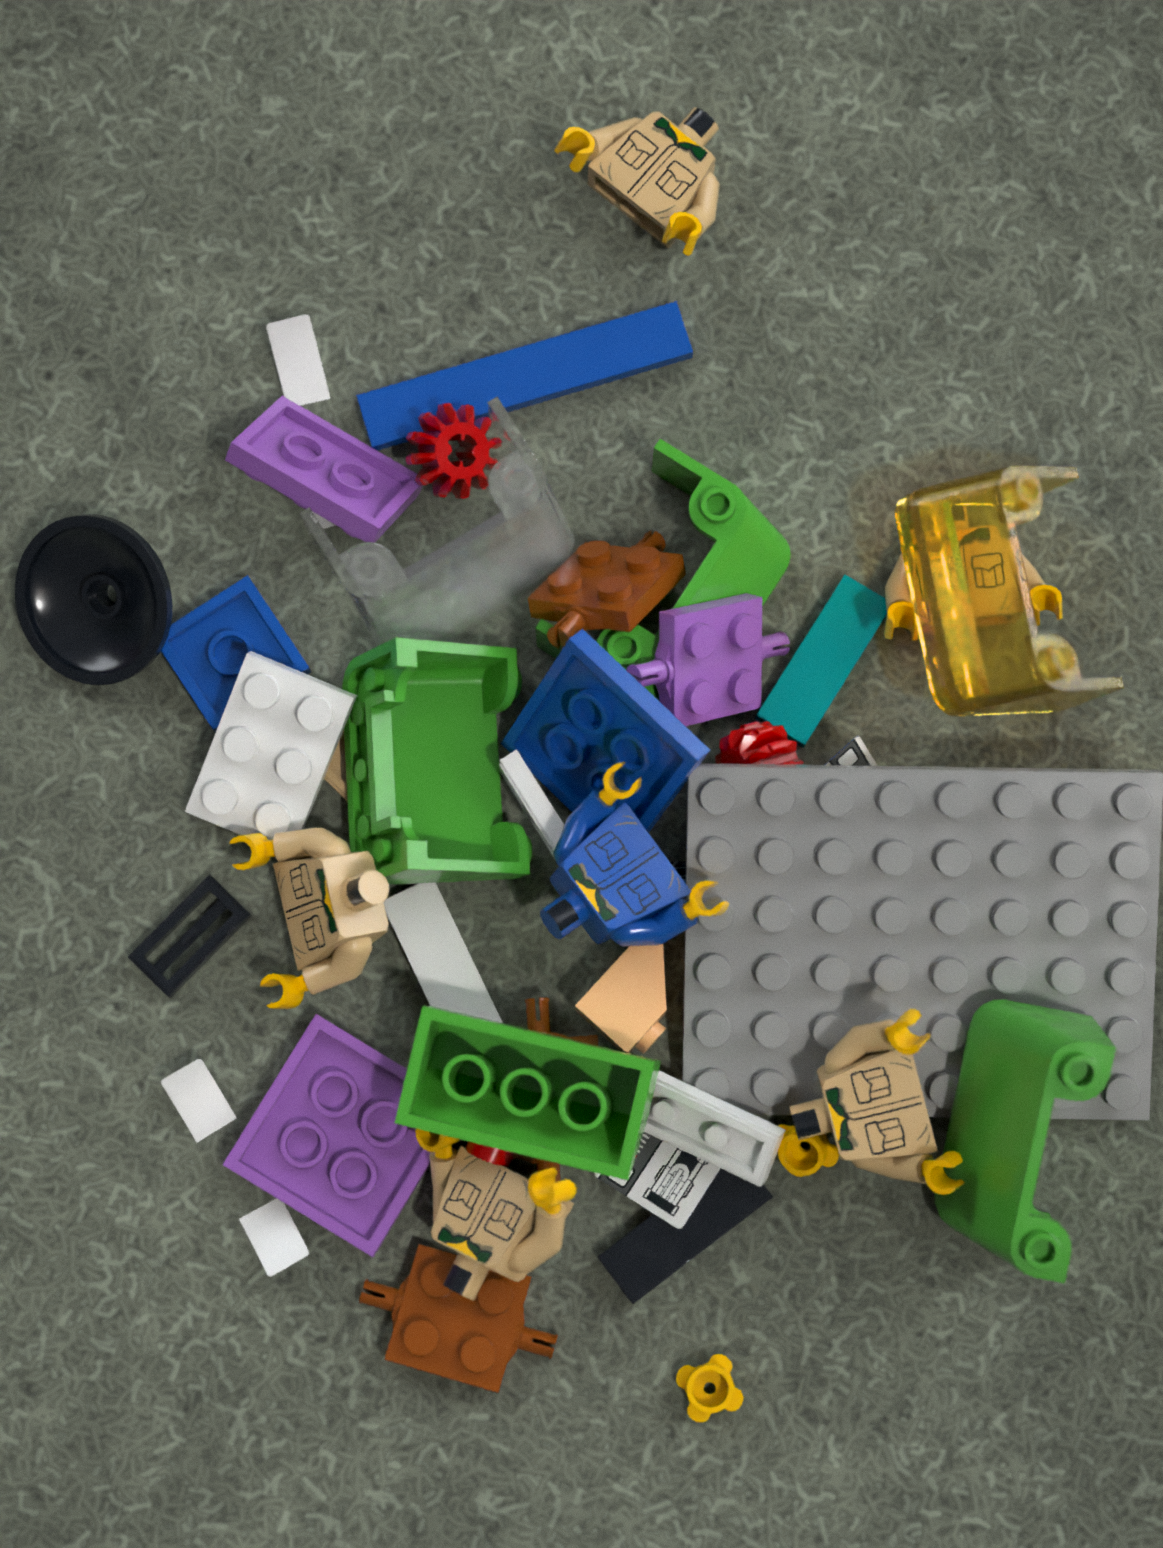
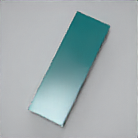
[755,574,887,748]

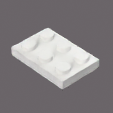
[185,651,357,840]

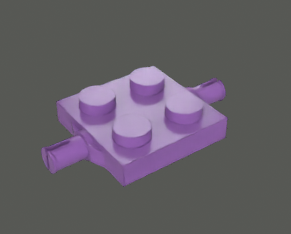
[626,593,790,726]

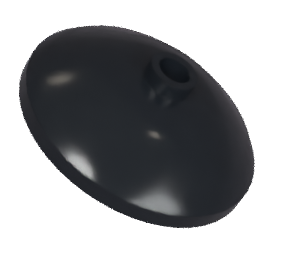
[15,514,173,685]

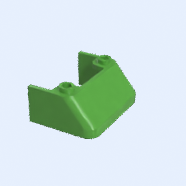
[535,439,790,701]

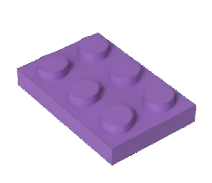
[225,396,423,546]

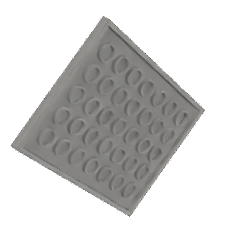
[682,763,1163,1120]

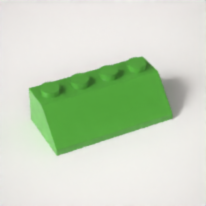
[394,1006,661,1181]

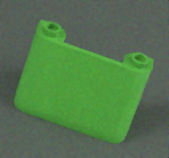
[342,637,532,885]
[934,1000,1116,1283]

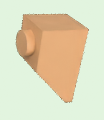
[575,944,667,1054]

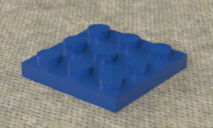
[501,629,710,833]

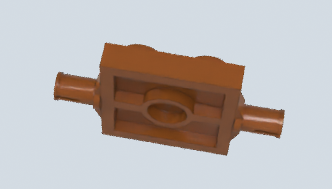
[527,531,686,649]
[359,1244,558,1394]

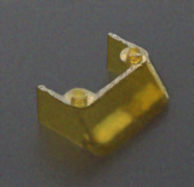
[895,465,1124,717]

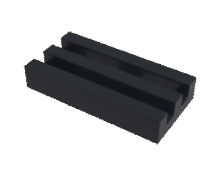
[128,874,252,999]

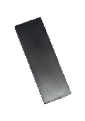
[598,1169,773,1304]

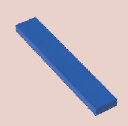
[356,301,693,451]

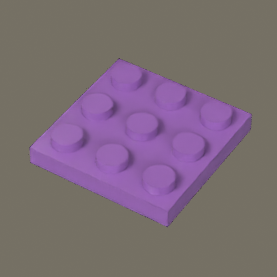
[223,1014,431,1257]

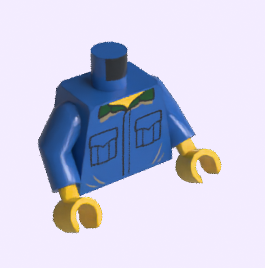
[540,762,729,946]

